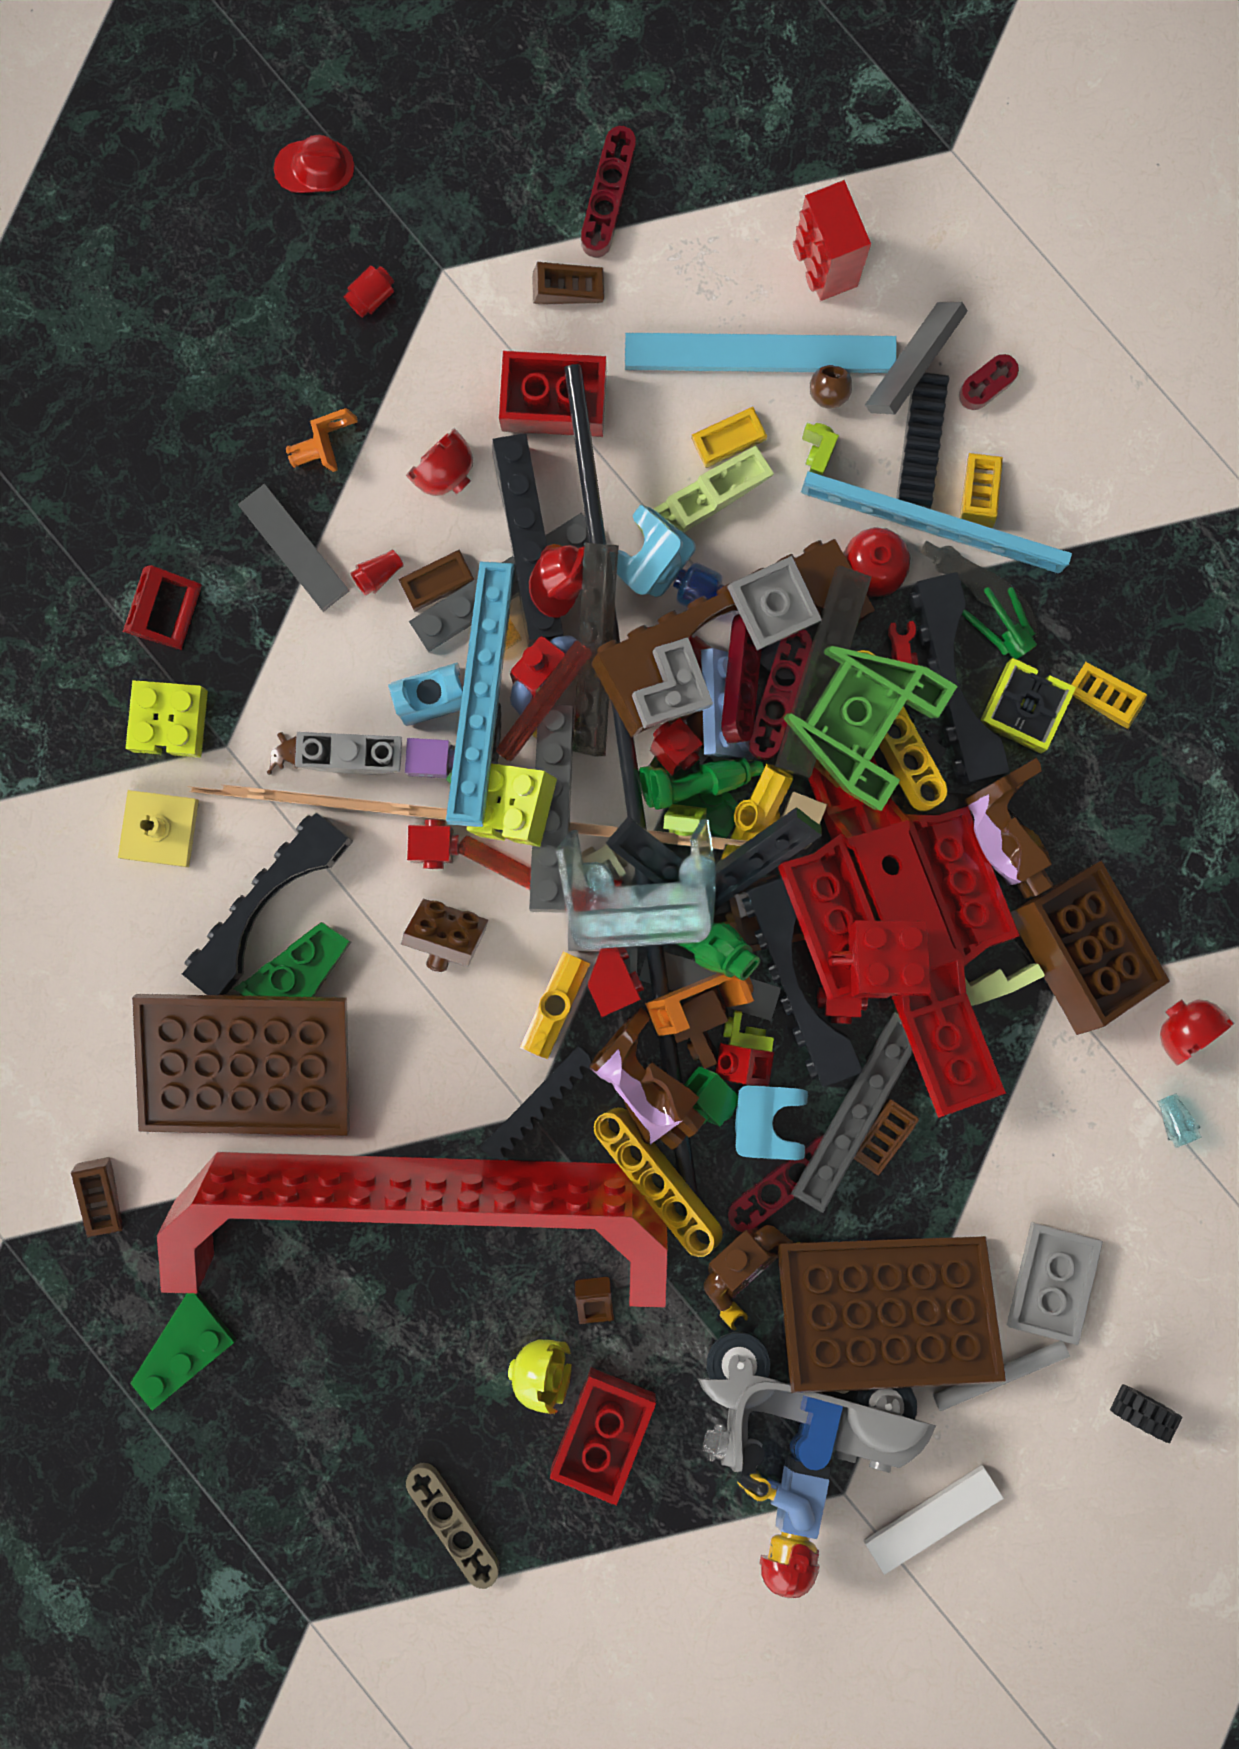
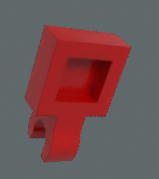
[888,621,918,665]

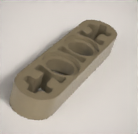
[406,1463,499,1589]

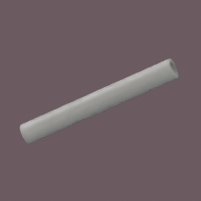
[933,1341,1070,1411]

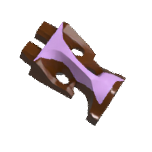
[965,758,1054,899]
[589,1007,706,1150]

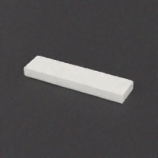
[864,1465,1004,1575]

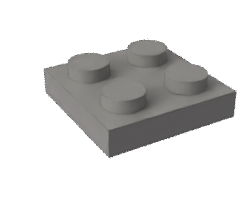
[727,556,822,650]

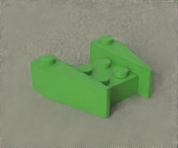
[784,646,958,811]

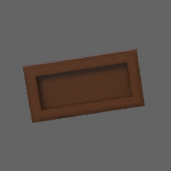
[398,549,474,612]

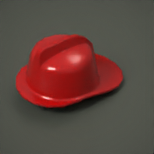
[274,135,354,193]
[529,544,591,618]

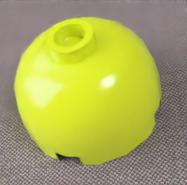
[508,1340,571,1414]

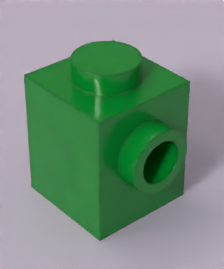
[684,1066,738,1127]

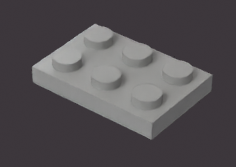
[1006,1222,1103,1345]

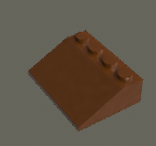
[1010,860,1170,1035]

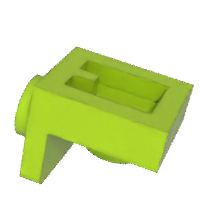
[802,423,839,476]
[663,804,707,836]
[723,1010,774,1052]

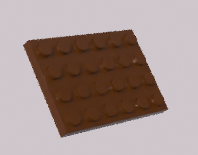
[132,994,350,1136]
[777,1236,1006,1393]

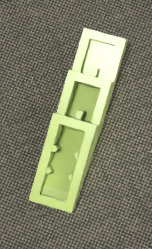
[635,445,774,536]
[965,964,1045,1006]

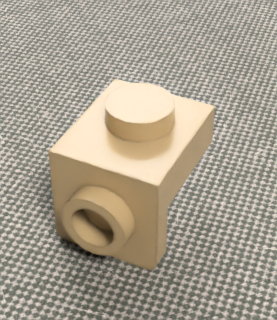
[572,844,628,879]

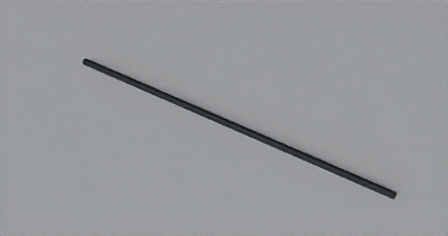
[564,364,699,1231]

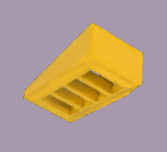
[960,453,1003,528]
[1071,662,1147,729]

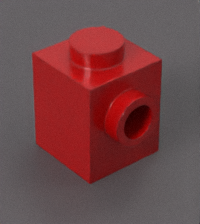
[650,718,703,776]
[407,819,459,869]
[817,987,868,1024]
[715,1043,774,1087]

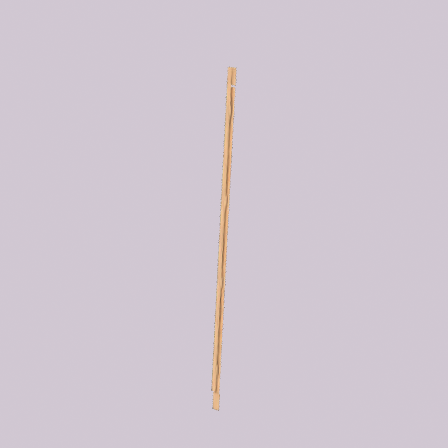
[187,784,748,849]

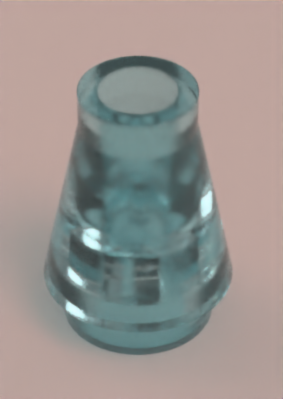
[1157,1093,1202,1148]

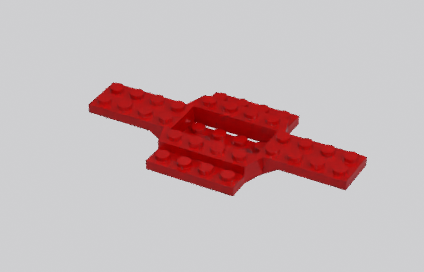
[778,714,1020,1118]

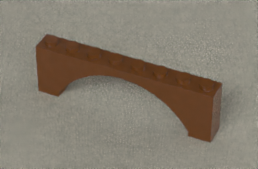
[591,539,875,738]

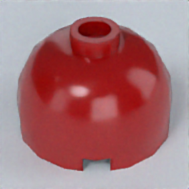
[406,428,473,496]
[843,527,911,598]
[1160,999,1235,1066]

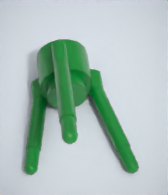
[962,587,1037,659]

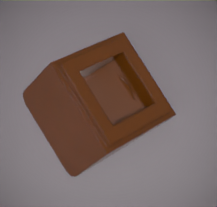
[575,1277,614,1324]

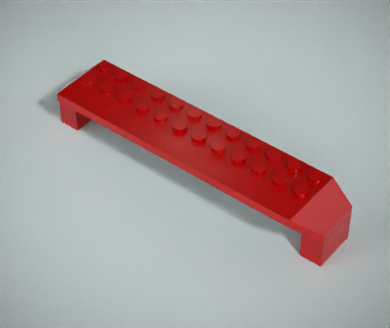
[157,1152,668,1307]

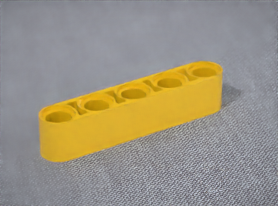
[857,650,947,811]
[594,1108,723,1257]

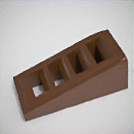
[532,261,604,305]
[854,1098,920,1176]
[71,1157,123,1237]

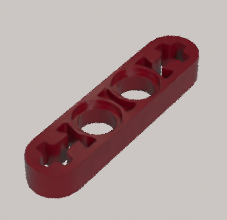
[581,126,636,258]
[721,614,761,743]
[748,629,812,760]
[727,1135,824,1232]

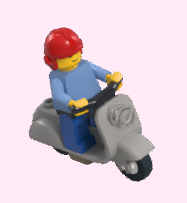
[697,1332,936,1598]

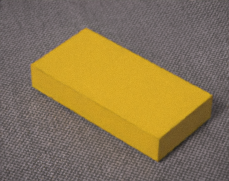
[691,407,767,468]

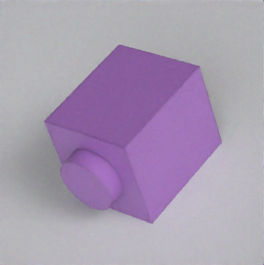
[405,738,455,779]

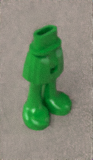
[639,757,764,810]
[645,886,760,981]

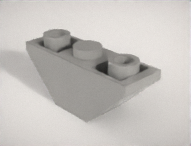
[295,732,402,775]

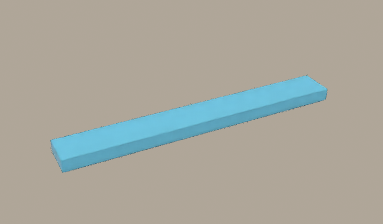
[625,333,897,373]
[801,471,1072,573]
[446,561,515,827]

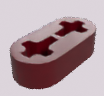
[959,354,1019,410]

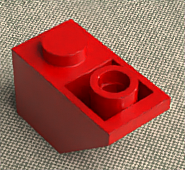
[587,935,644,1017]

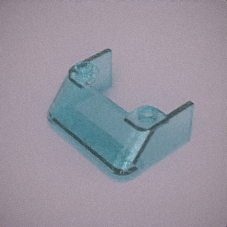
[556,819,716,949]

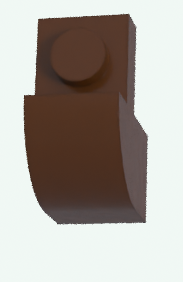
[674,986,729,1069]

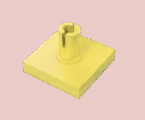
[118,790,199,867]

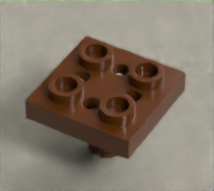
[401,898,488,972]

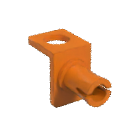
[286,408,358,472]

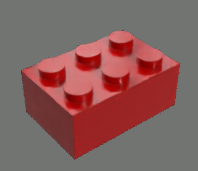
[793,180,871,301]
[499,351,607,437]
[550,1367,656,1506]

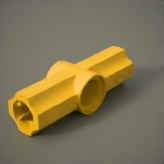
[721,764,793,859]
[520,951,590,1059]

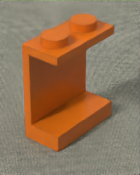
[645,973,754,1036]

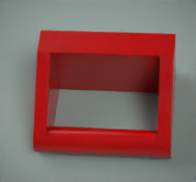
[123,565,202,650]

